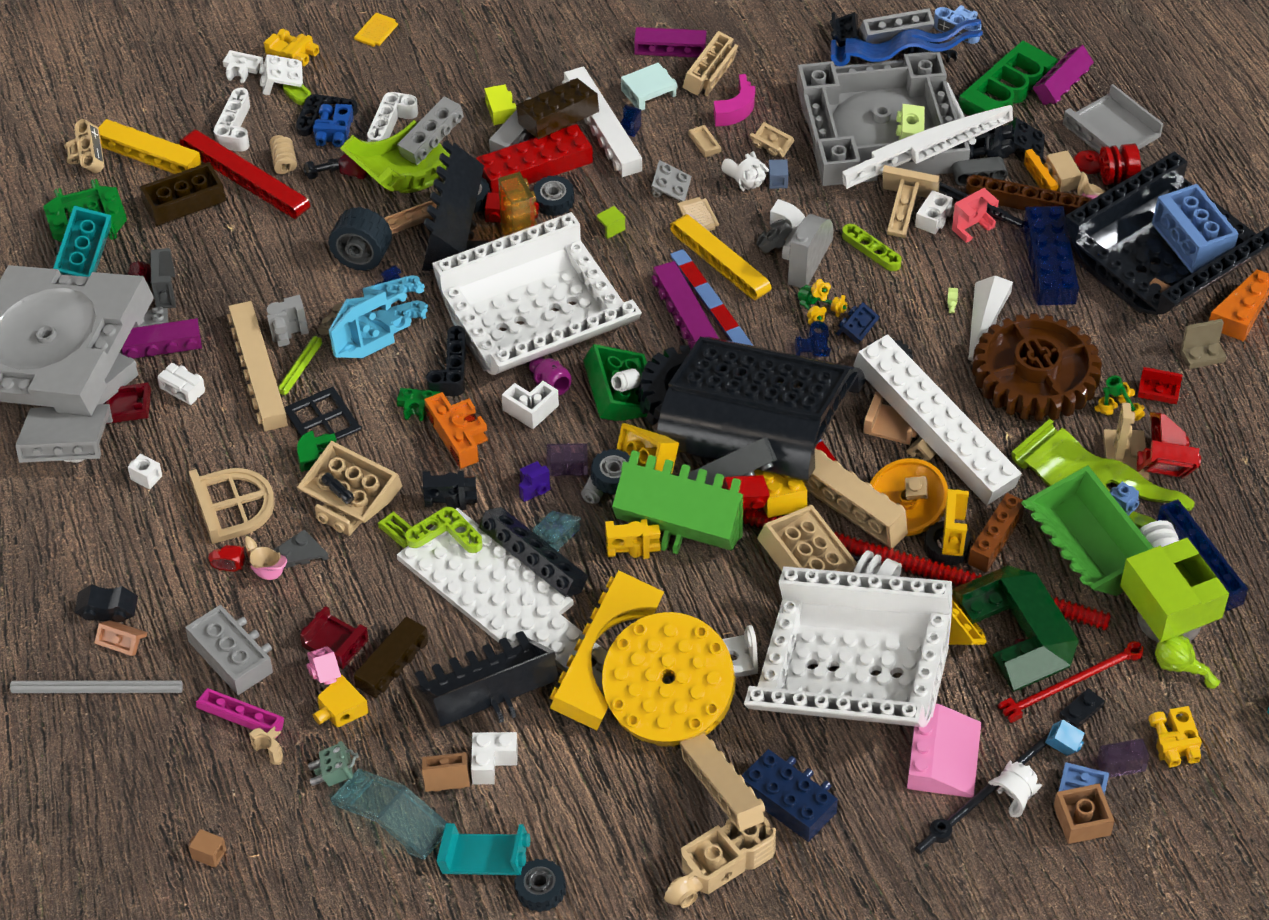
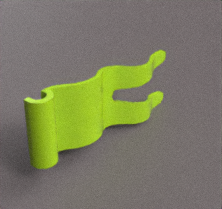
[1011,419,1195,528]

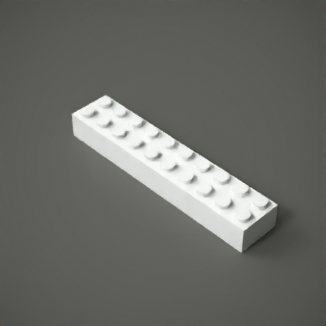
[853,334,1022,506]

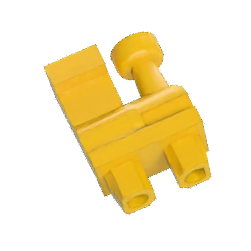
[264,29,319,67]
[605,519,660,559]
[1148,706,1202,768]

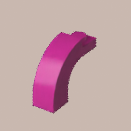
[714,74,755,127]

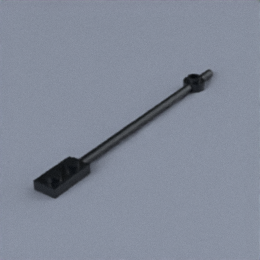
[914,688,1105,855]

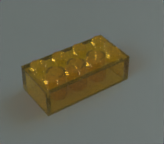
[498,172,537,237]

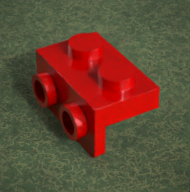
[1137,367,1183,405]

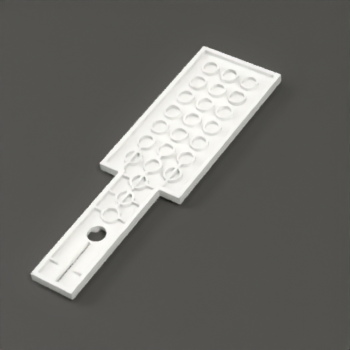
[397,508,609,708]

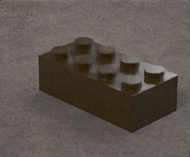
[516,78,599,139]
[140,162,226,226]

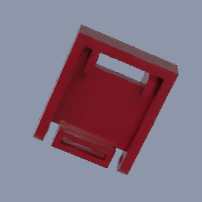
[104,382,151,424]

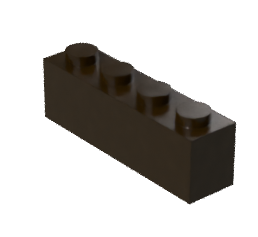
[354,616,428,698]

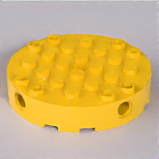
[602,612,735,747]

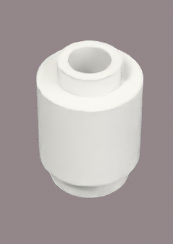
[611,368,641,392]

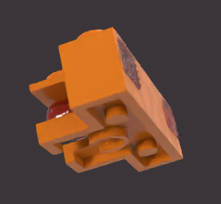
[424,392,488,469]

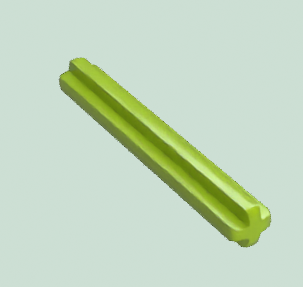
[278,336,322,395]

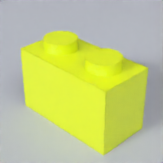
[484,84,517,125]

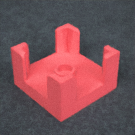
[952,188,999,243]

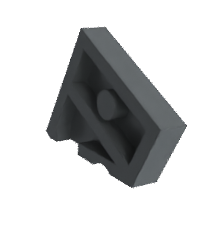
[273,529,329,568]

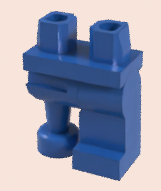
[313,104,354,147]

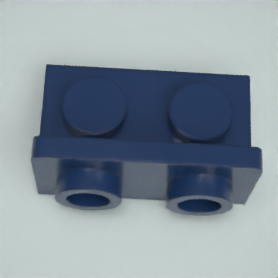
[835,302,880,345]

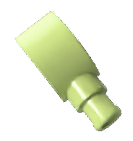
[947,288,958,314]

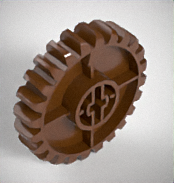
[972,313,1102,421]

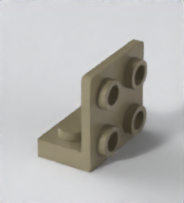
[1180,319,1227,369]

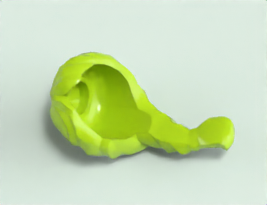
[1155,635,1220,689]

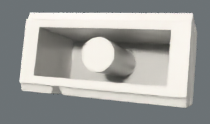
[157,363,205,405]

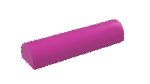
[196,688,284,738]

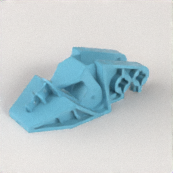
[329,275,428,358]

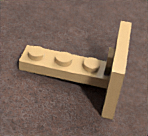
[883,165,939,238]
[1103,403,1149,480]

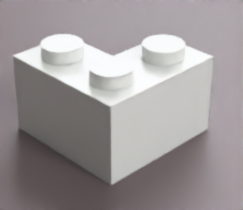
[502,381,559,429]
[471,732,518,785]

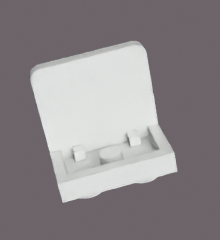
[259,54,303,95]

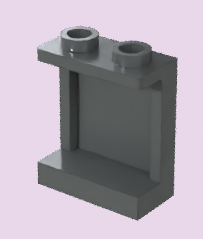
[151,248,176,308]

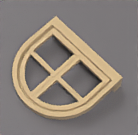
[189,468,275,544]

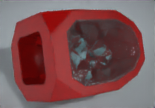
[208,545,245,572]

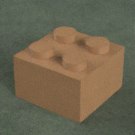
[1054,783,1114,844]

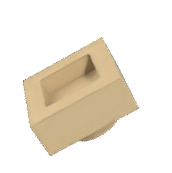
[905,476,928,500]

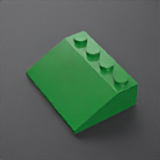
[583,344,647,421]

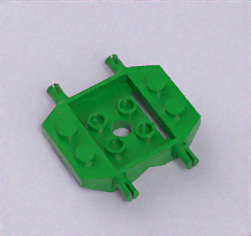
[43,179,127,242]

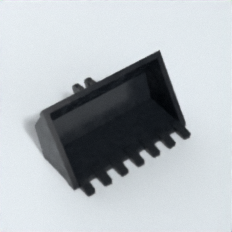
[422,140,484,271]
[414,631,559,729]

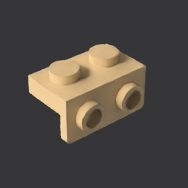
[749,122,795,158]
[315,504,362,536]

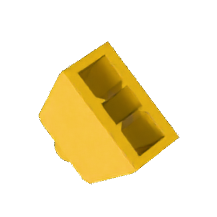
[313,675,368,727]

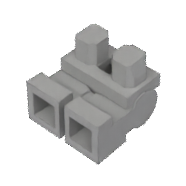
[267,294,309,347]

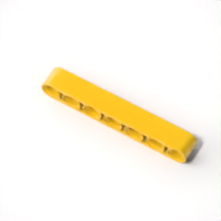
[670,214,772,300]

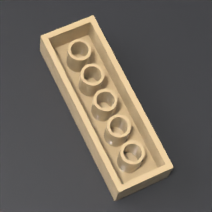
[802,449,908,549]

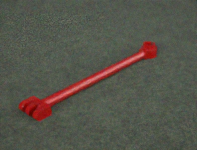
[998,641,1144,723]

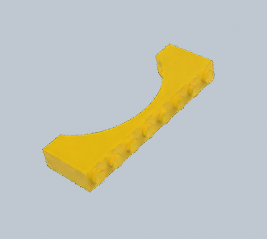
[549,570,664,731]

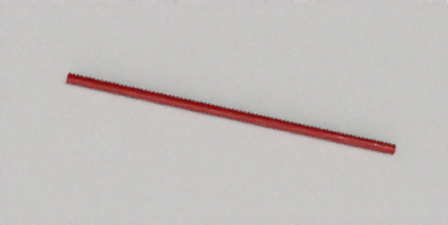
[743,508,1111,631]

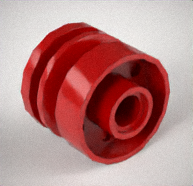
[1099,144,1141,185]

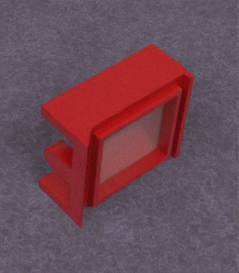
[1136,441,1201,479]

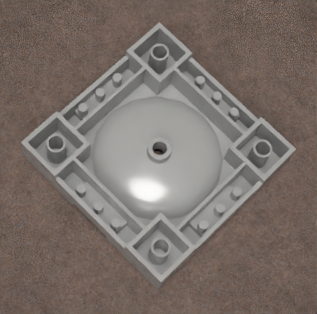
[797,52,970,186]
[0,265,154,416]

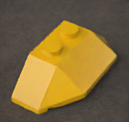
[948,595,987,645]

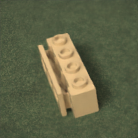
[682,31,738,96]

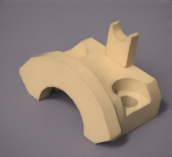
[249,726,283,765]

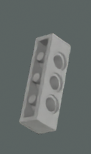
[397,96,464,165]

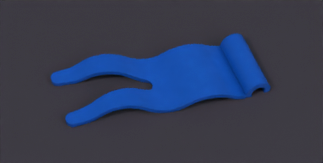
[831,19,983,66]

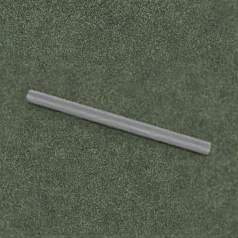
[10,680,183,693]

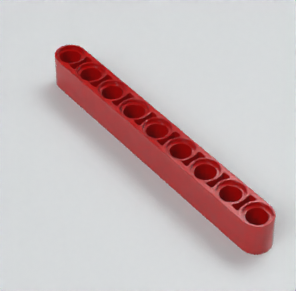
[180,129,310,219]

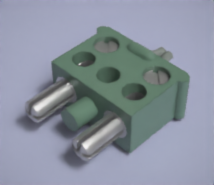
[308,741,359,787]

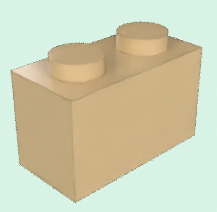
[1044,150,1081,192]

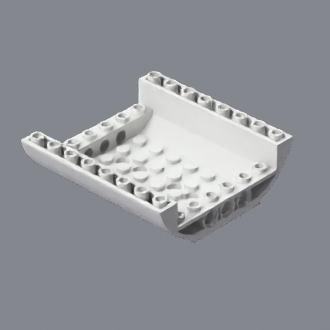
[432,212,642,375]
[744,566,952,727]

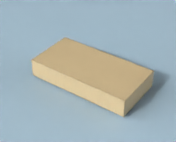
[688,125,721,157]

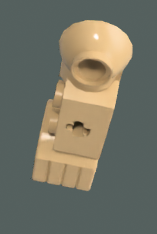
[664,817,776,908]

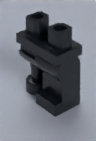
[968,125,1015,160]
[422,471,477,510]

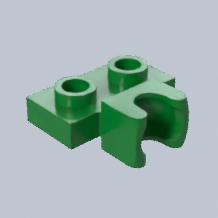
[397,388,440,421]

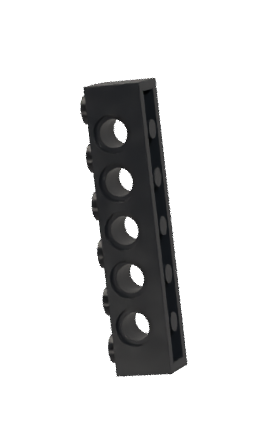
[478,507,589,597]

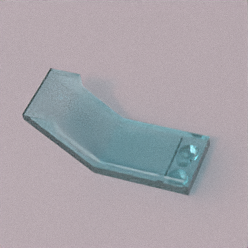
[330,768,448,860]

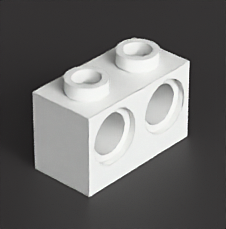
[915,190,954,234]

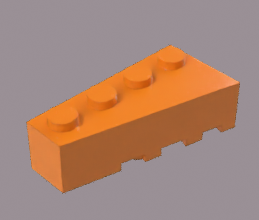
[1209,269,1269,342]

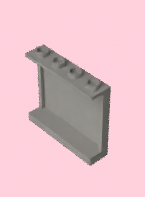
[1063,84,1163,154]
[15,404,113,463]

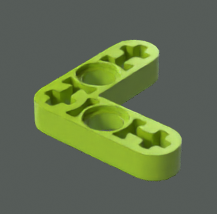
[405,507,483,553]

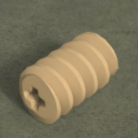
[269,135,297,174]

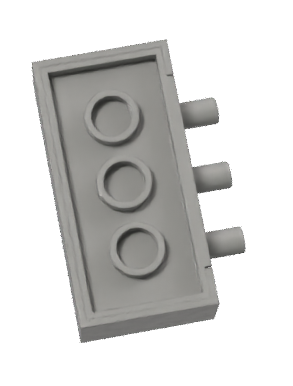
[185,604,273,695]

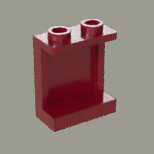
[300,606,369,669]

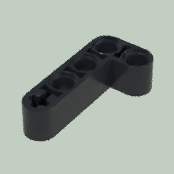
[426,326,466,396]

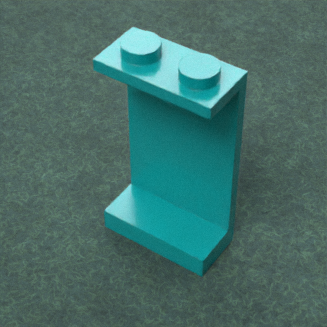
[436,823,531,875]

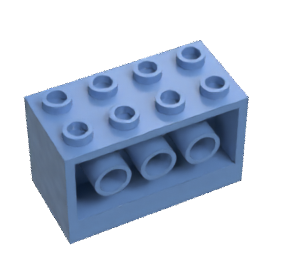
[1152,184,1238,273]

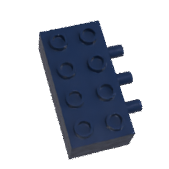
[742,749,838,842]

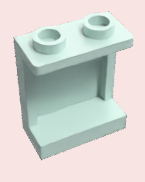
[621,63,678,112]

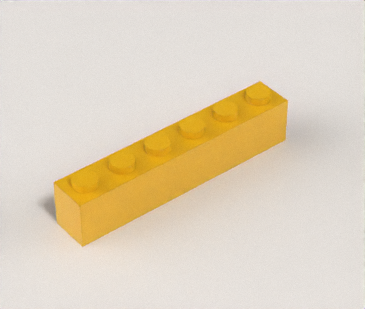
[98,119,202,174]

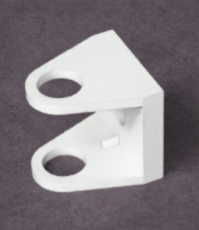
[722,625,758,678]

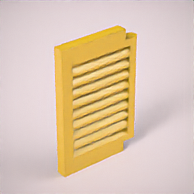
[354,13,398,47]

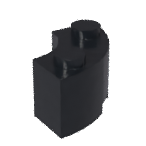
[74,584,138,622]

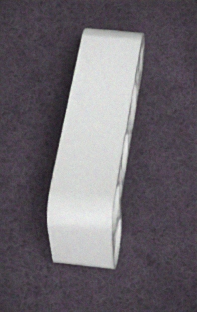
[214,88,250,152]
[367,92,418,142]

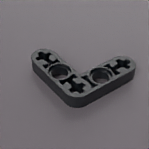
[296,94,358,136]

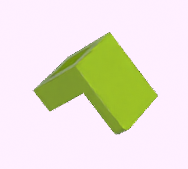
[597,206,625,239]

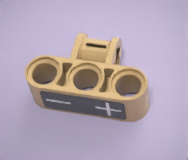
[64,119,104,173]

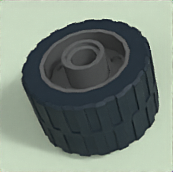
[328,207,392,271]

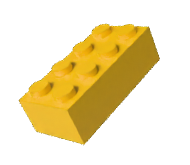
[754,470,808,518]

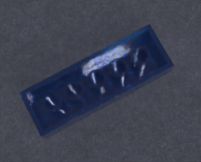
[1024,206,1079,305]

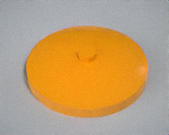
[870,458,948,536]

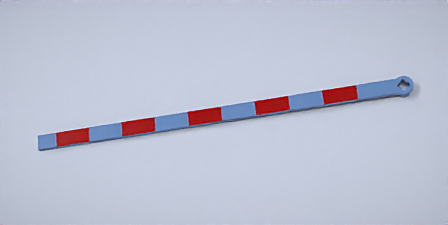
[670,249,837,461]

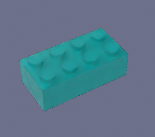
[53,206,111,277]

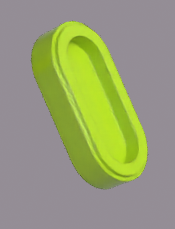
[283,84,311,105]

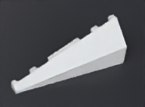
[968,276,1013,361]

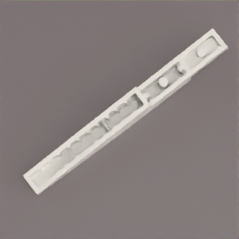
[842,105,1013,189]

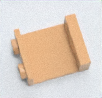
[863,392,918,445]

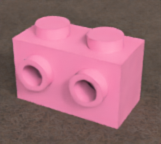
[306,646,341,685]

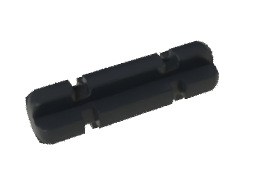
[321,472,354,504]

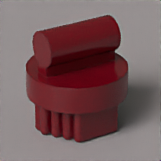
[128,261,151,283]

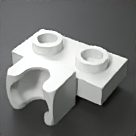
[223,50,263,83]

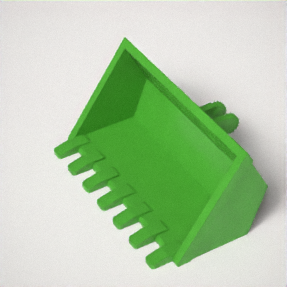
[612,450,743,554]
[1021,465,1154,596]

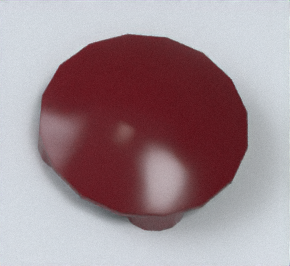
[338,153,367,179]

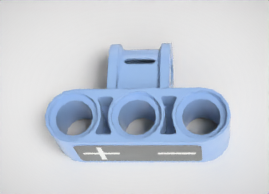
[934,5,981,44]

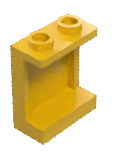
[942,489,969,556]

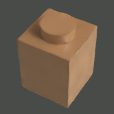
[188,829,226,868]

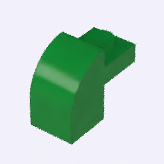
[297,431,337,472]

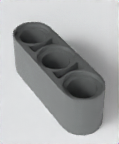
[951,157,1008,186]

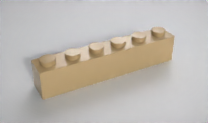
[680,733,765,832]

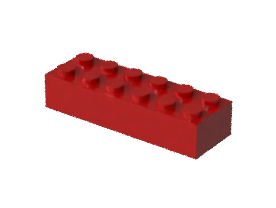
[476,124,593,193]

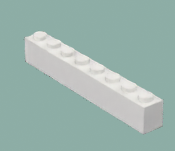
[562,66,642,177]

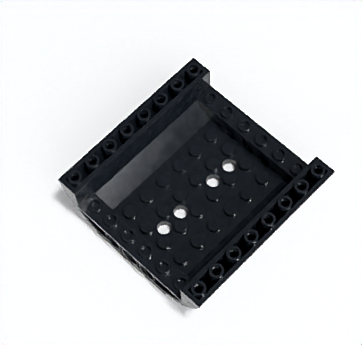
[1065,151,1269,315]
[657,336,866,481]

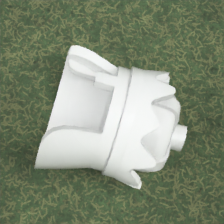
[722,151,769,191]
[988,760,1042,818]

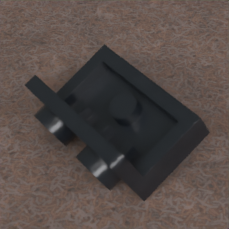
[830,12,860,47]

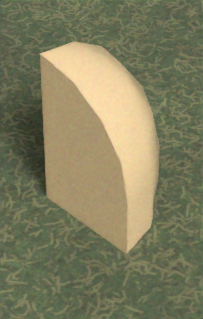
[906,436,936,461]

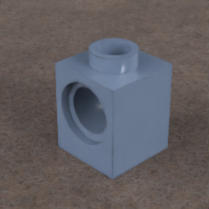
[768,159,788,189]

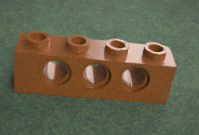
[968,493,1024,573]

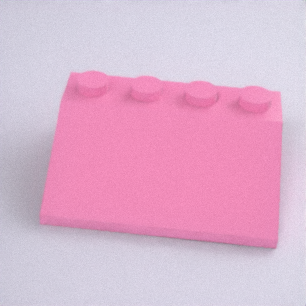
[907,704,981,798]

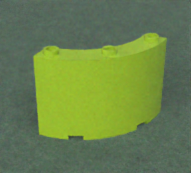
[340,120,450,193]

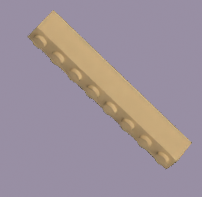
[227,301,288,432]

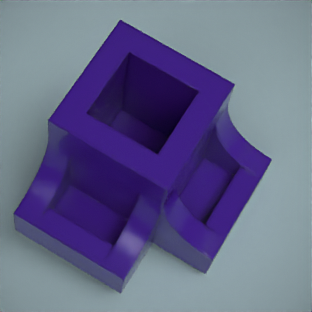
[519,461,550,502]

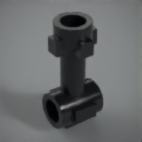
[303,158,339,179]

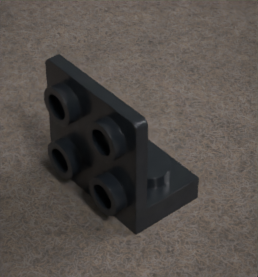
[1005,117,1045,160]

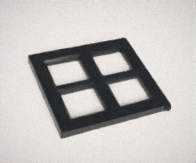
[284,387,362,440]

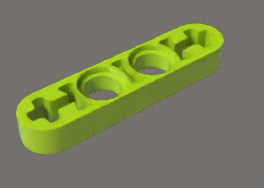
[842,224,902,271]

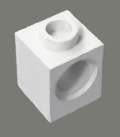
[128,454,162,489]

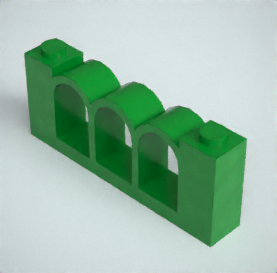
[959,40,1058,116]

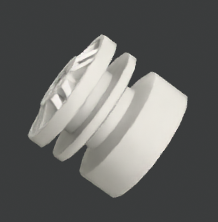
[1139,520,1179,548]
[853,550,902,577]

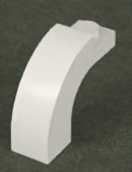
[770,199,805,260]

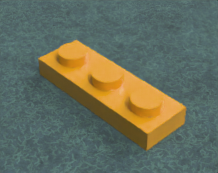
[1024,149,1058,191]

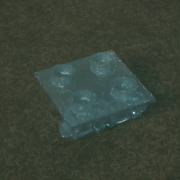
[532,511,581,551]

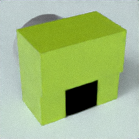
[1120,537,1229,642]

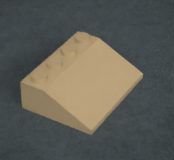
[297,441,402,523]
[757,505,857,572]

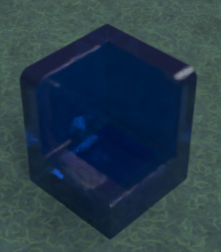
[620,105,641,137]

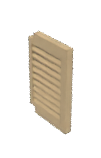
[677,197,719,231]

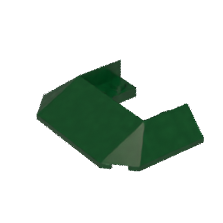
[952,565,1079,692]

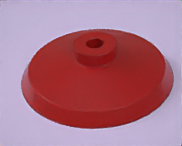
[1073,150,1100,174]

